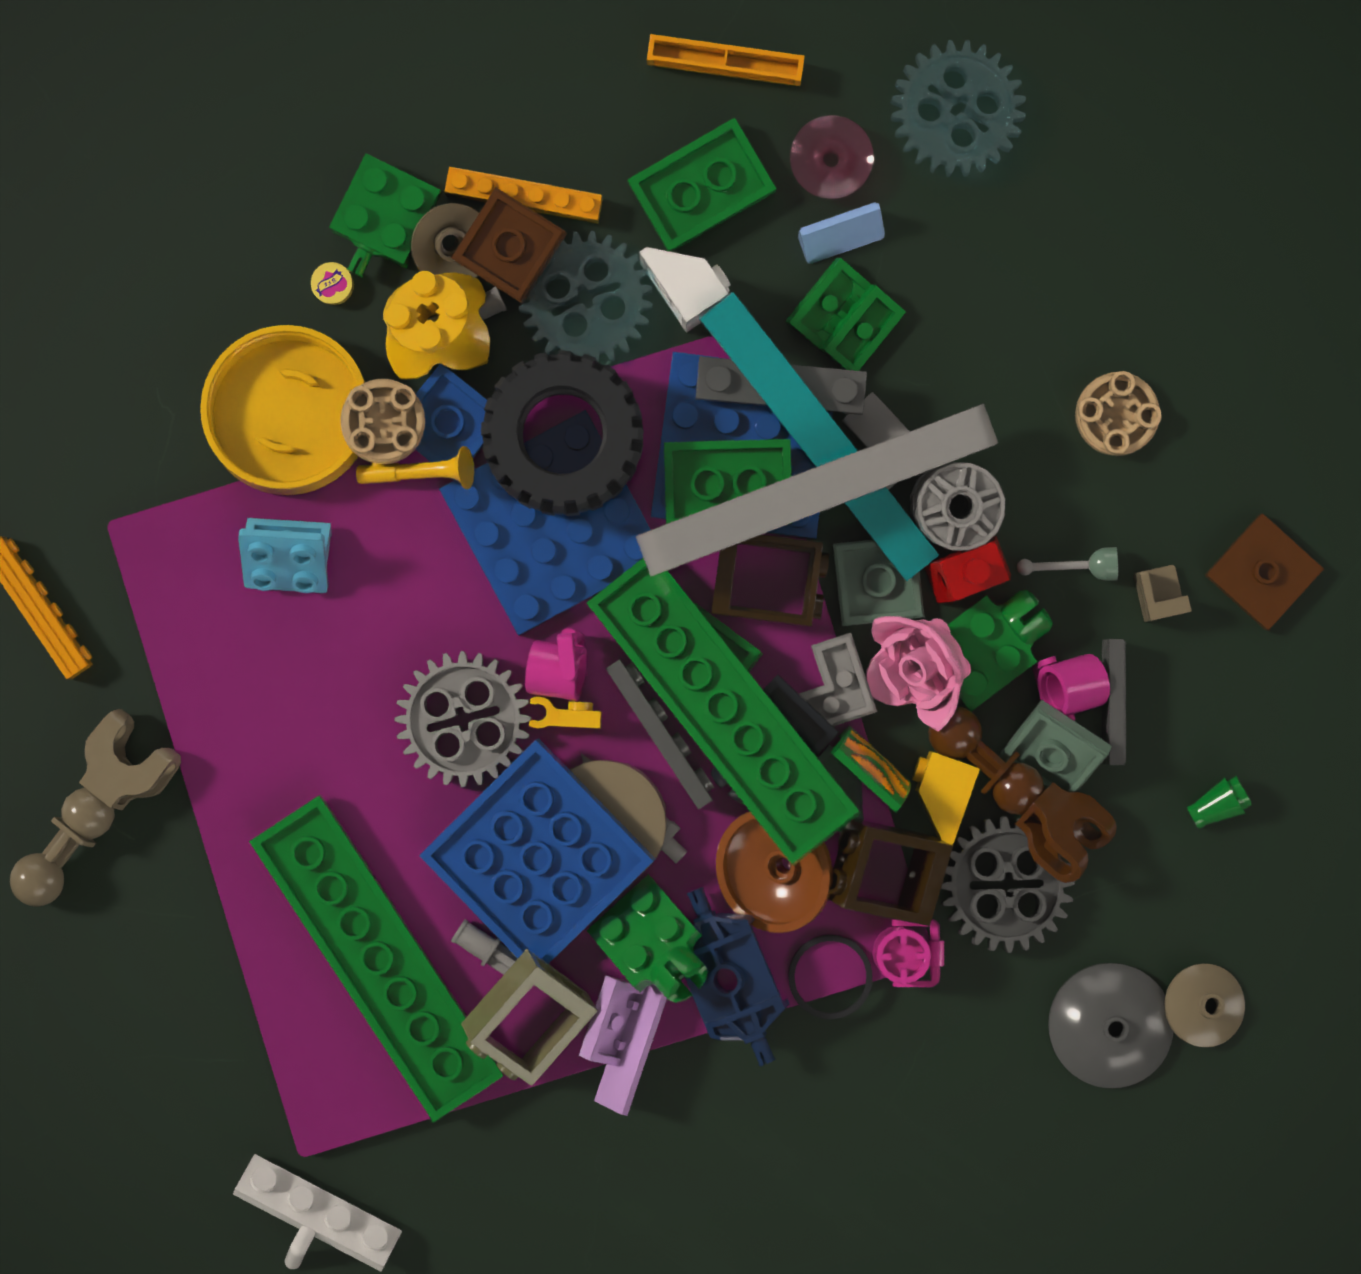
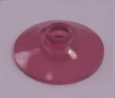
[790,115,873,199]

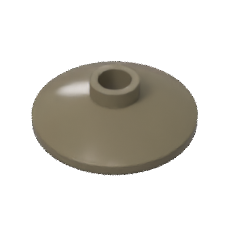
[411,203,479,278]
[1164,964,1245,1047]

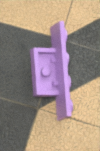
[579,976,667,1116]

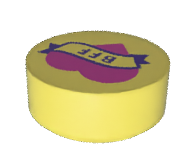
[311,262,354,305]

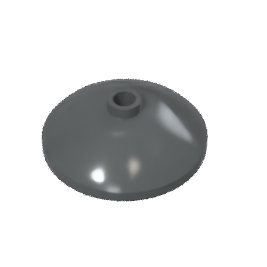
[1048,963,1174,1088]

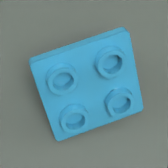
[238,518,332,593]

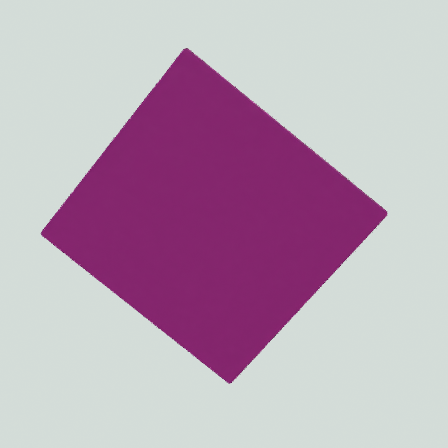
[108,335,930,1157]

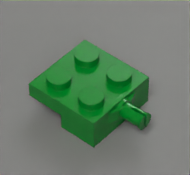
[329,153,442,277]

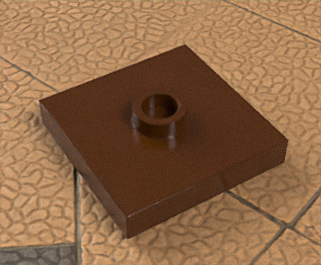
[451,187,567,304]
[1205,513,1324,631]

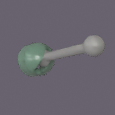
[1017,547,1118,581]

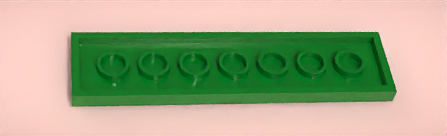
[587,557,860,866]
[249,795,504,1123]

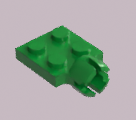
[947,590,1053,711]
[587,874,708,1003]

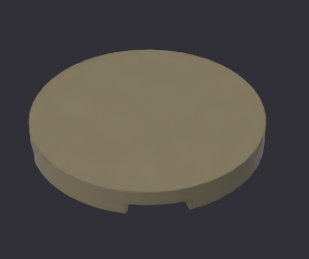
[570,760,667,873]

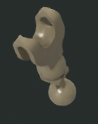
[10,709,181,907]

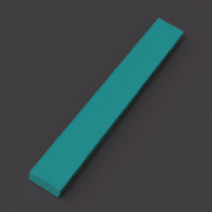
[699,292,939,581]

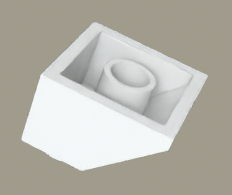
[639,247,731,333]

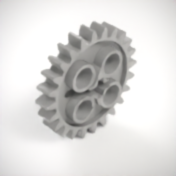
[395,651,532,787]

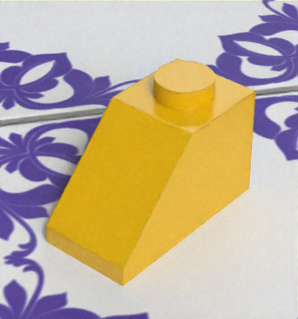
[912,751,980,845]

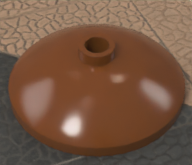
[716,812,833,933]

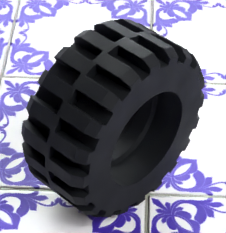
[481,350,644,516]

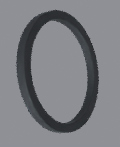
[788,935,873,1019]

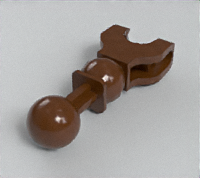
[929,706,1117,883]

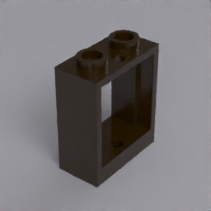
[711,535,829,627]
[828,818,953,926]

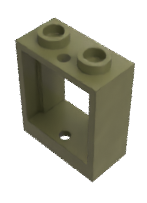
[461,949,598,1086]

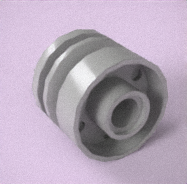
[910,462,1005,550]

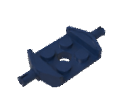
[685,887,789,1066]

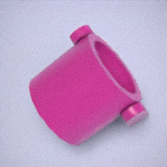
[525,628,588,701]
[1032,654,1110,721]
[872,919,945,987]

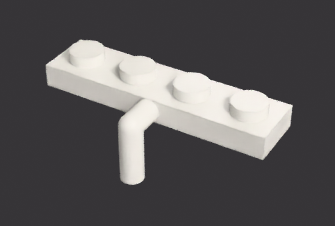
[233,1154,402,1272]

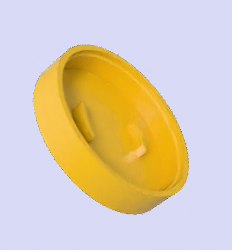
[201,325,365,495]

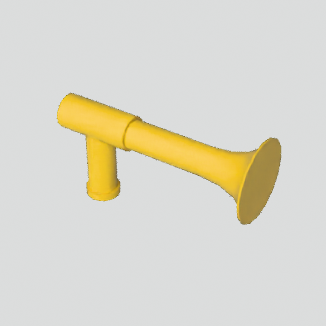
[356,446,474,490]

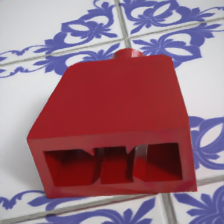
[924,536,1011,603]

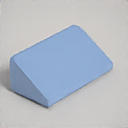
[798,202,885,264]

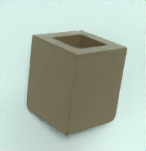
[1133,565,1191,622]

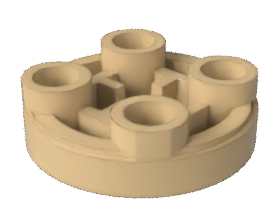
[1075,371,1162,456]
[340,379,425,464]

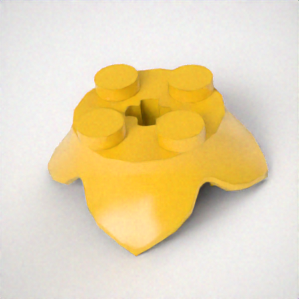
[383,271,490,380]

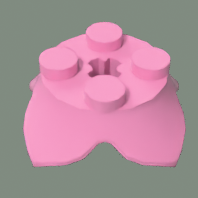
[866,616,971,732]

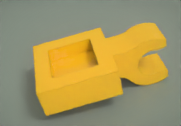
[529,697,602,728]

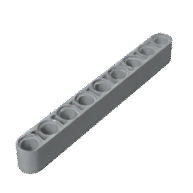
[636,404,998,576]

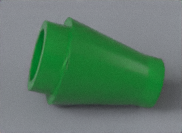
[1187,776,1253,829]

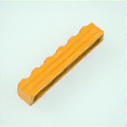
[647,34,805,87]
[444,167,603,224]
[0,536,93,680]

